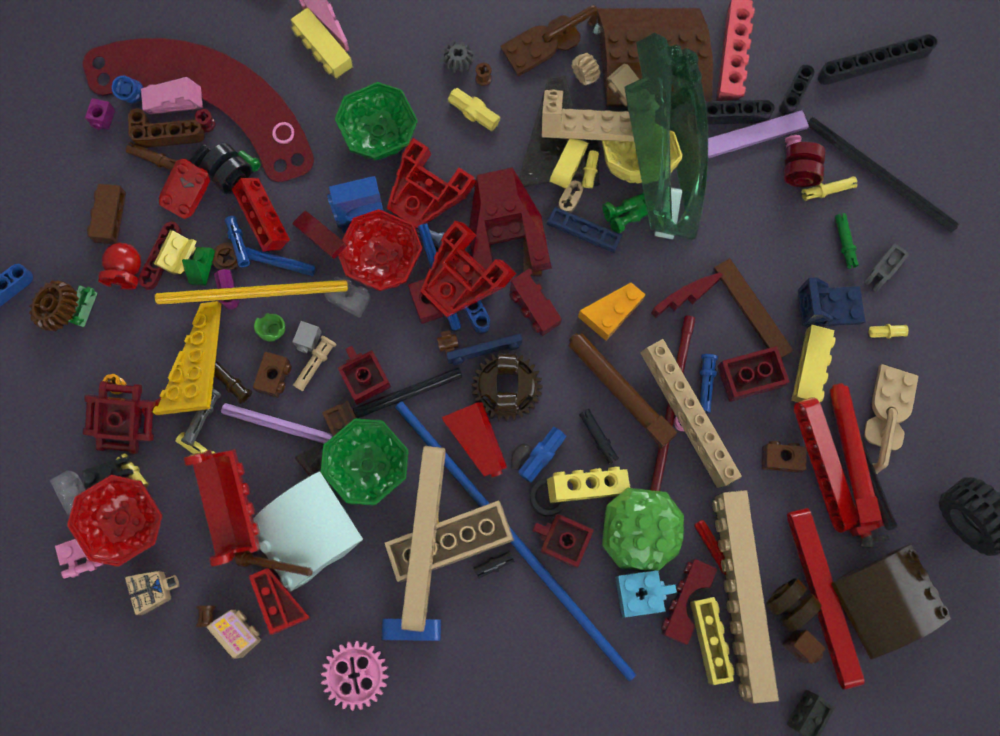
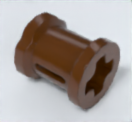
[476,62,492,86]
[196,606,216,627]

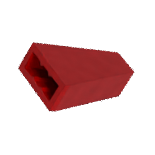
[442,402,507,478]

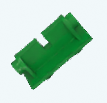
[68,285,98,327]

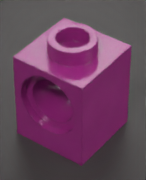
[85,98,115,130]

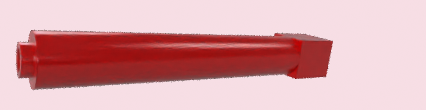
[829,383,882,527]

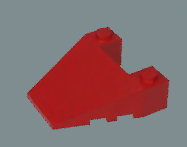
[387,138,476,229]
[421,221,516,317]

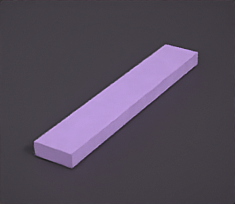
[701,111,809,159]

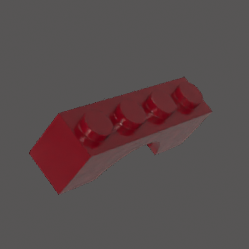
[661,559,717,645]

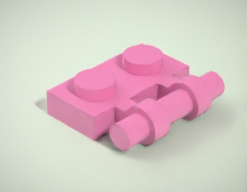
[55,539,104,579]

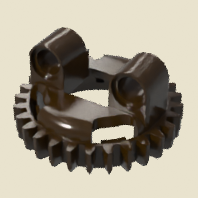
[472,351,543,422]

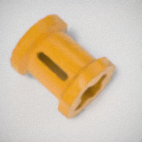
[103,374,126,395]

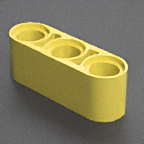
[550,139,588,189]

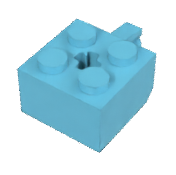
[615,570,677,617]

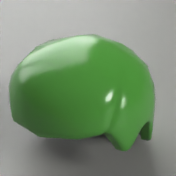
[254,313,286,342]

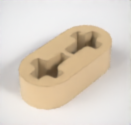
[558,180,583,213]

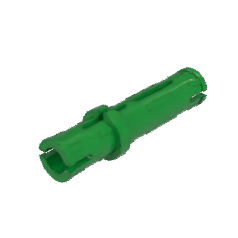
[835,213,859,269]

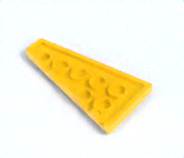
[153,301,222,415]

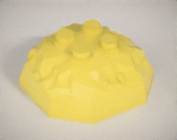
[602,124,682,184]

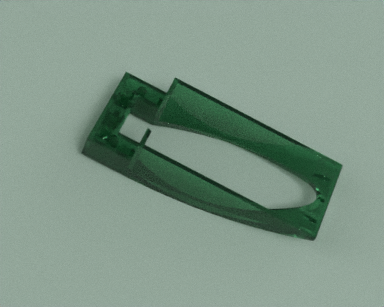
[624,33,708,240]

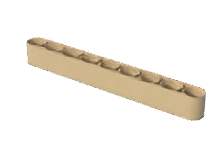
[402,446,445,632]

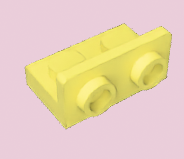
[154,230,197,274]

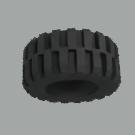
[939,477,1000,556]

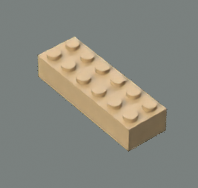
[385,501,514,582]

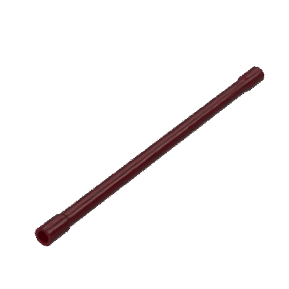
[650,315,696,491]

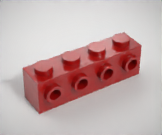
[232,178,290,251]

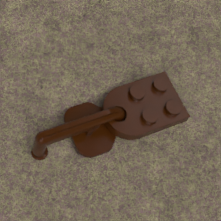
[500,5,597,77]

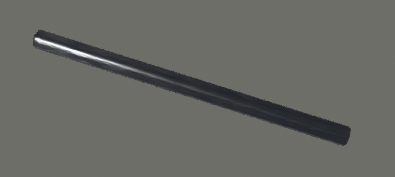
[808,117,959,232]

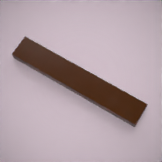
[713,258,794,358]

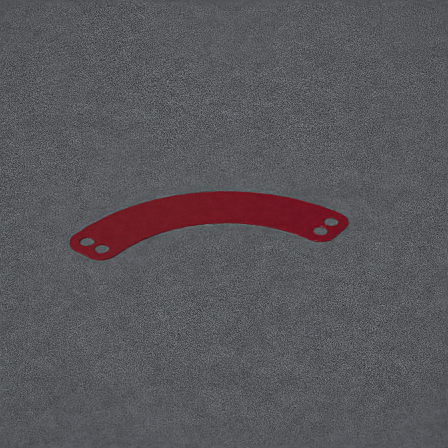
[83,38,314,182]

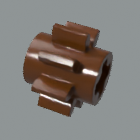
[437,330,459,353]

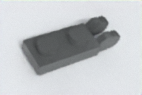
[864,243,910,292]

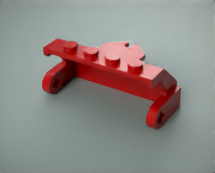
[184,449,260,566]

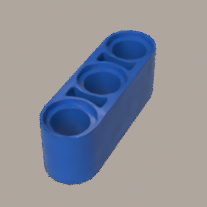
[0,264,33,306]
[463,301,490,334]
[381,619,441,641]

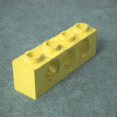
[547,467,630,503]

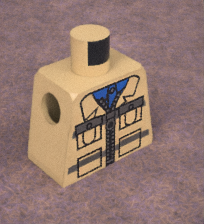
[125,571,179,615]

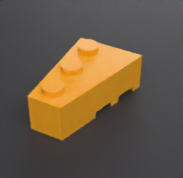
[578,283,646,341]

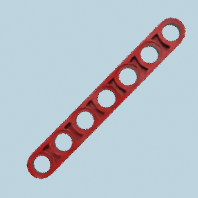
[794,397,859,533]

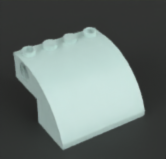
[253,472,363,592]

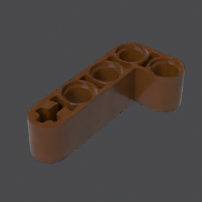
[128,108,205,148]

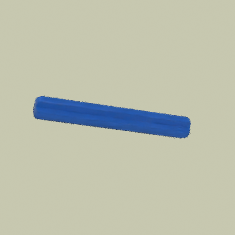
[246,247,316,276]

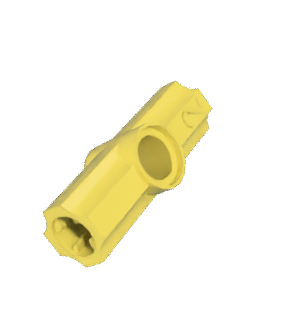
[448,88,501,131]

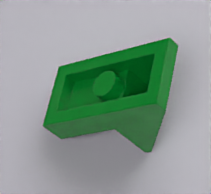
[182,247,215,286]

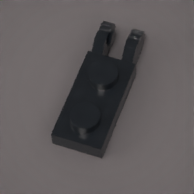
[82,457,134,490]

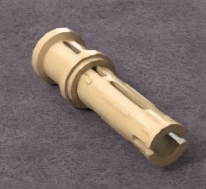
[293,335,336,391]

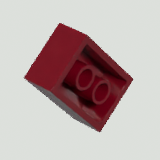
[717,346,789,402]

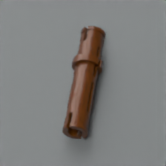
[126,142,176,171]

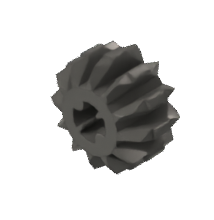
[443,42,473,73]

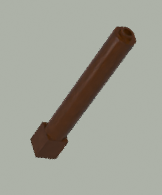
[568,333,678,449]

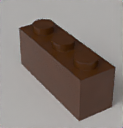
[87,184,126,244]

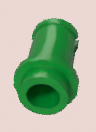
[238,150,260,172]

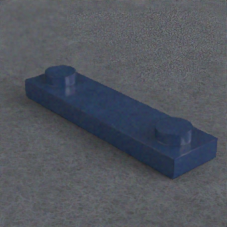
[547,206,622,253]
[446,334,522,365]

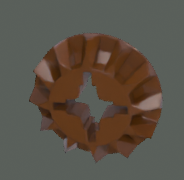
[212,243,241,270]

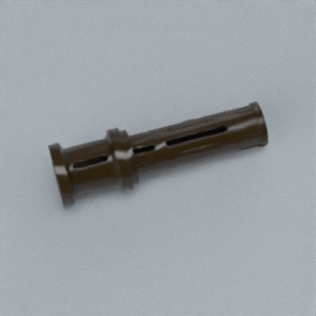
[214,360,252,404]

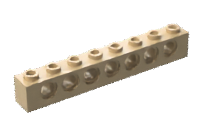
[640,339,742,488]

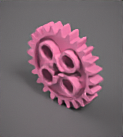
[321,641,389,711]

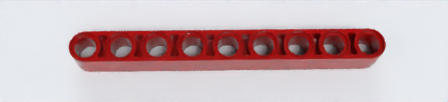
[787,508,865,690]

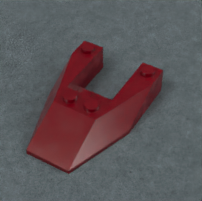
[469,167,552,272]

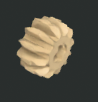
[572,53,601,86]

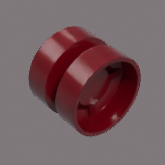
[784,142,825,187]

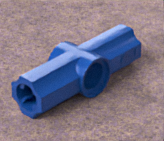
[518,426,567,483]

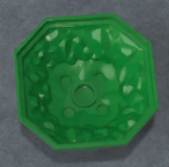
[335,82,418,161]
[321,419,409,505]

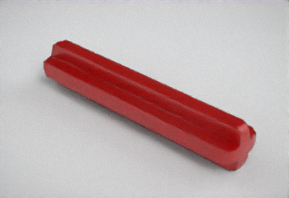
[694,520,726,575]

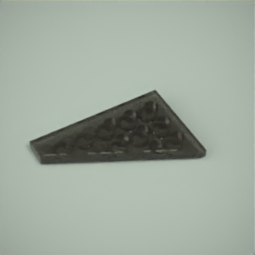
[519,75,586,187]

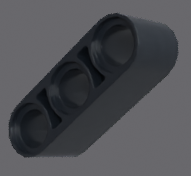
[779,64,815,115]

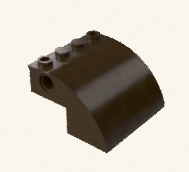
[831,544,951,660]

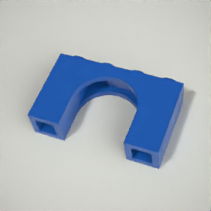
[327,176,383,233]

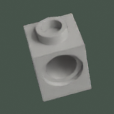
[293,321,321,353]

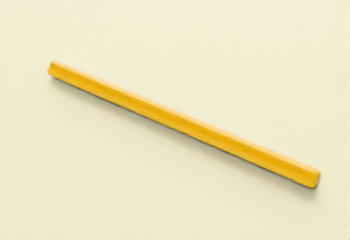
[155,280,348,304]

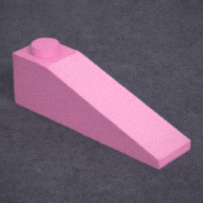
[299,0,349,52]

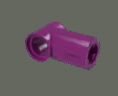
[214,269,239,310]

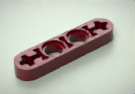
[138,221,182,290]

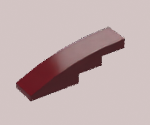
[292,210,347,259]
[651,272,723,318]

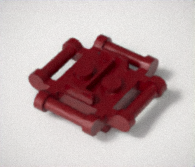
[83,381,156,454]

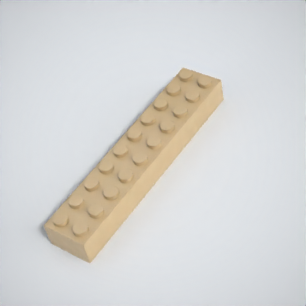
[713,490,779,703]

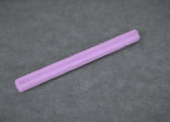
[221,403,333,444]

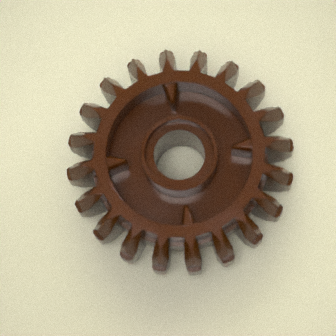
[29,280,79,332]

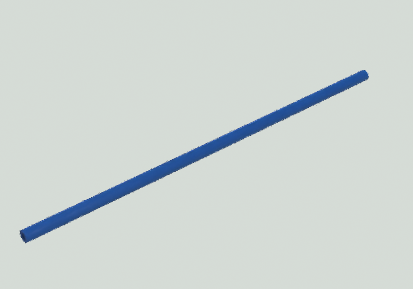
[395,401,636,681]

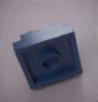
[798,277,865,327]

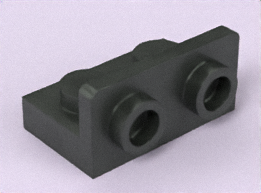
[787,690,835,736]

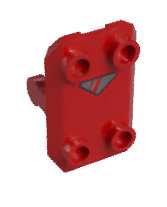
[159,159,210,219]

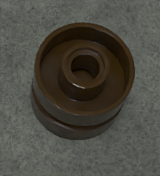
[765,577,822,632]

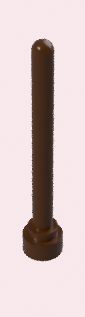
[235,551,313,576]

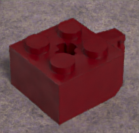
[338,346,391,405]
[532,514,594,568]

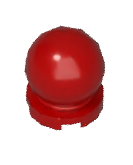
[98,242,141,290]

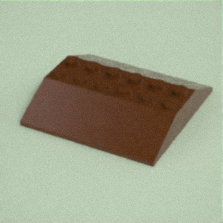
[597,8,713,106]

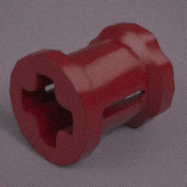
[195,109,216,132]

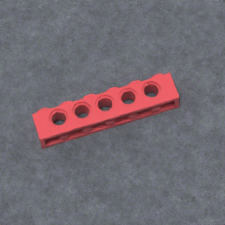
[716,0,755,101]

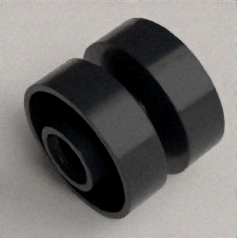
[200,143,252,194]

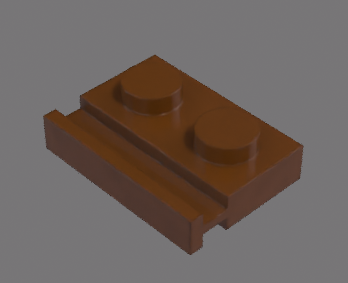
[322,400,356,436]

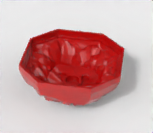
[338,209,422,291]
[67,475,163,567]

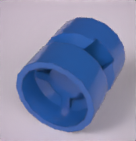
[111,76,144,103]

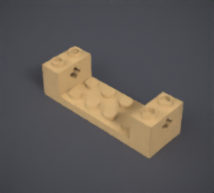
[542,90,656,143]

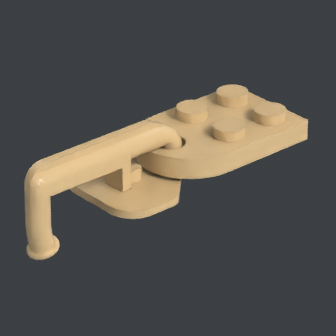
[864,364,919,474]

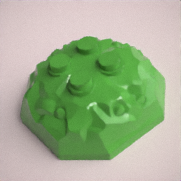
[602,488,684,571]

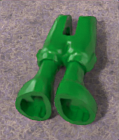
[602,191,659,234]

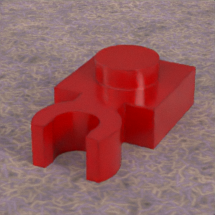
[849,521,884,538]

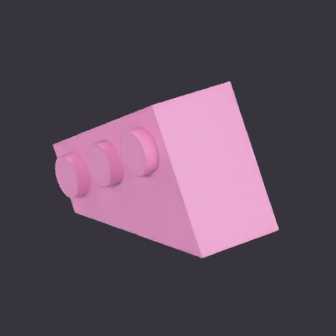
[141,77,203,115]

